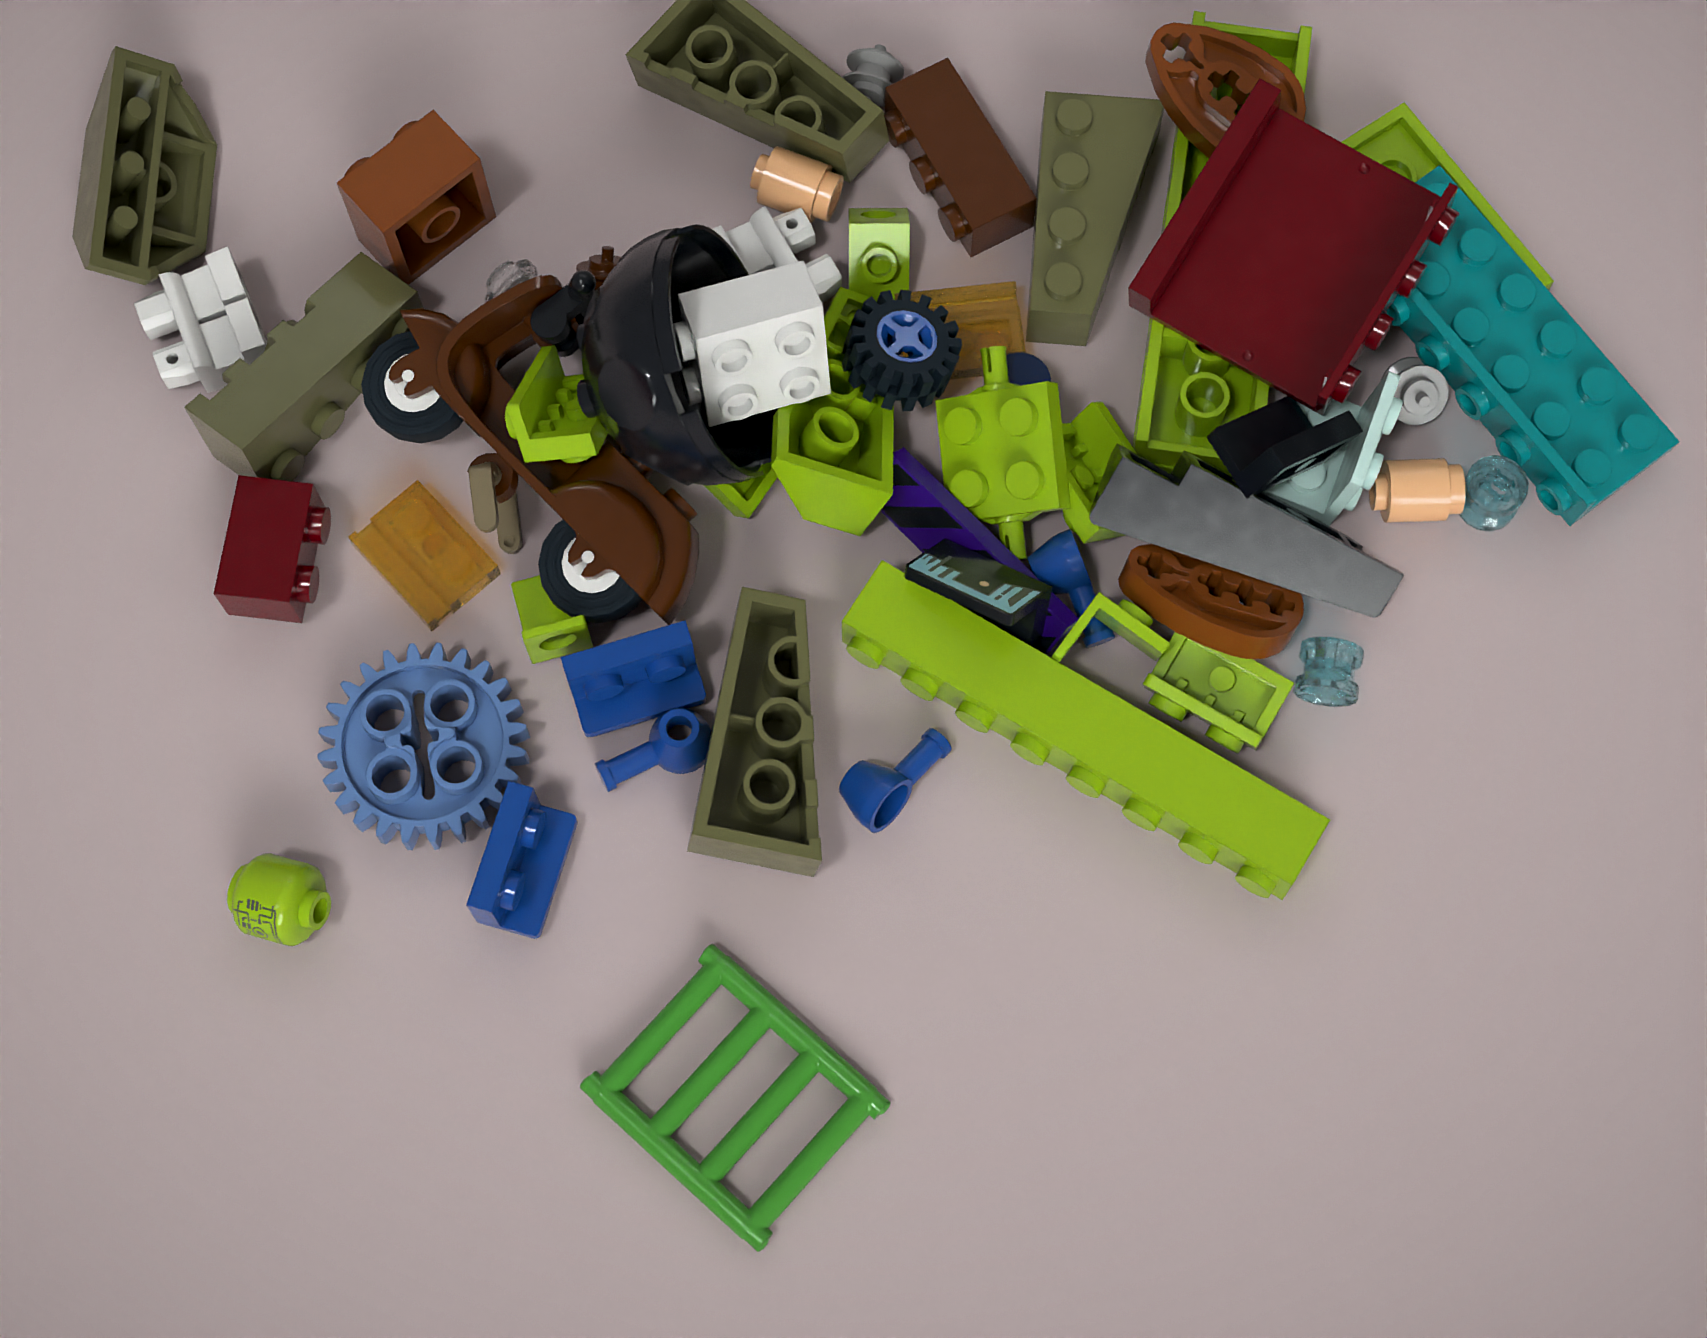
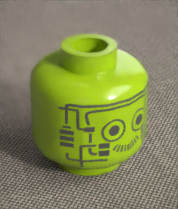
[227,853,331,946]

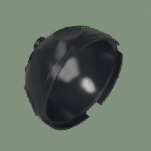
[577,224,777,486]

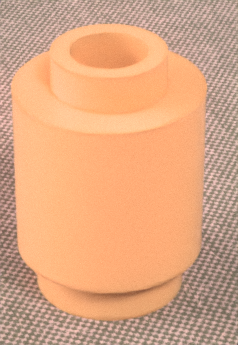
[750,146,844,223]
[1369,458,1465,523]

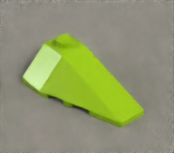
[771,287,894,536]

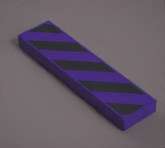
[880,447,1079,657]

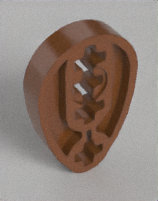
[1145,22,1306,158]
[1118,544,1304,659]

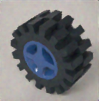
[842,290,962,412]

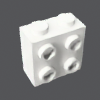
[673,261,831,427]

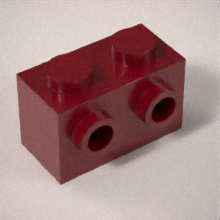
[213,475,331,623]

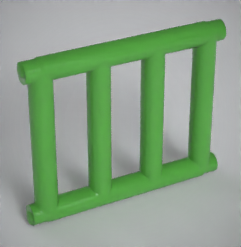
[580,944,891,1252]

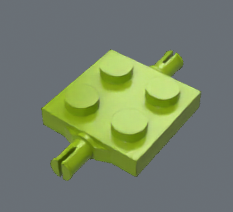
[935,346,1071,560]

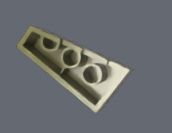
[625,0,889,183]
[1026,91,1164,346]
[184,252,424,481]
[687,587,822,877]

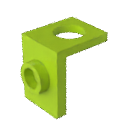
[848,208,910,300]
[511,575,593,664]
[1051,592,1170,663]

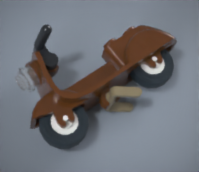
[361,259,699,625]

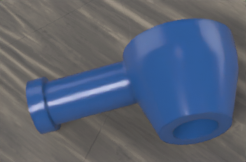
[1028,529,1115,648]
[594,708,711,792]
[839,728,952,833]

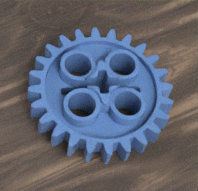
[317,643,530,850]

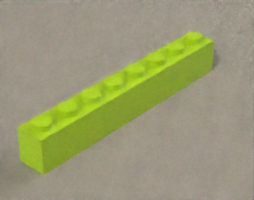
[842,560,1330,900]

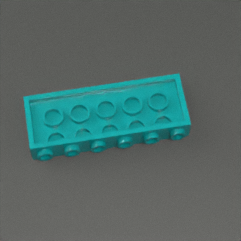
[1386,165,1680,526]

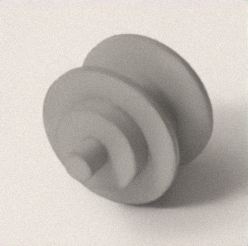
[842,44,904,107]
[1381,357,1449,425]

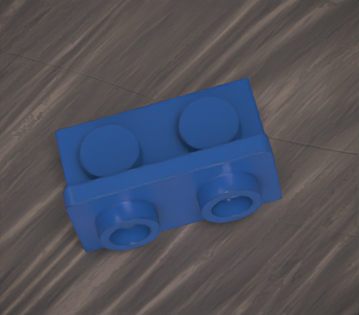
[561,620,707,737]
[466,781,578,939]

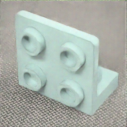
[1263,371,1403,526]

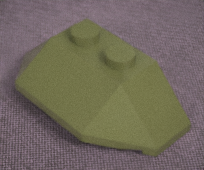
[72,46,217,285]

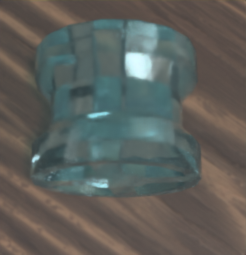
[1459,455,1529,532]
[1293,637,1364,707]

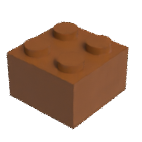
[337,109,496,285]

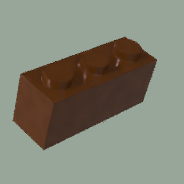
[884,57,1037,258]

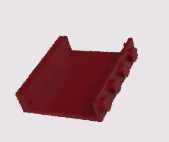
[1128,78,1460,416]

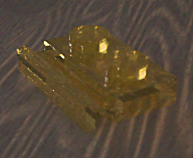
[894,281,1026,380]
[348,480,501,632]

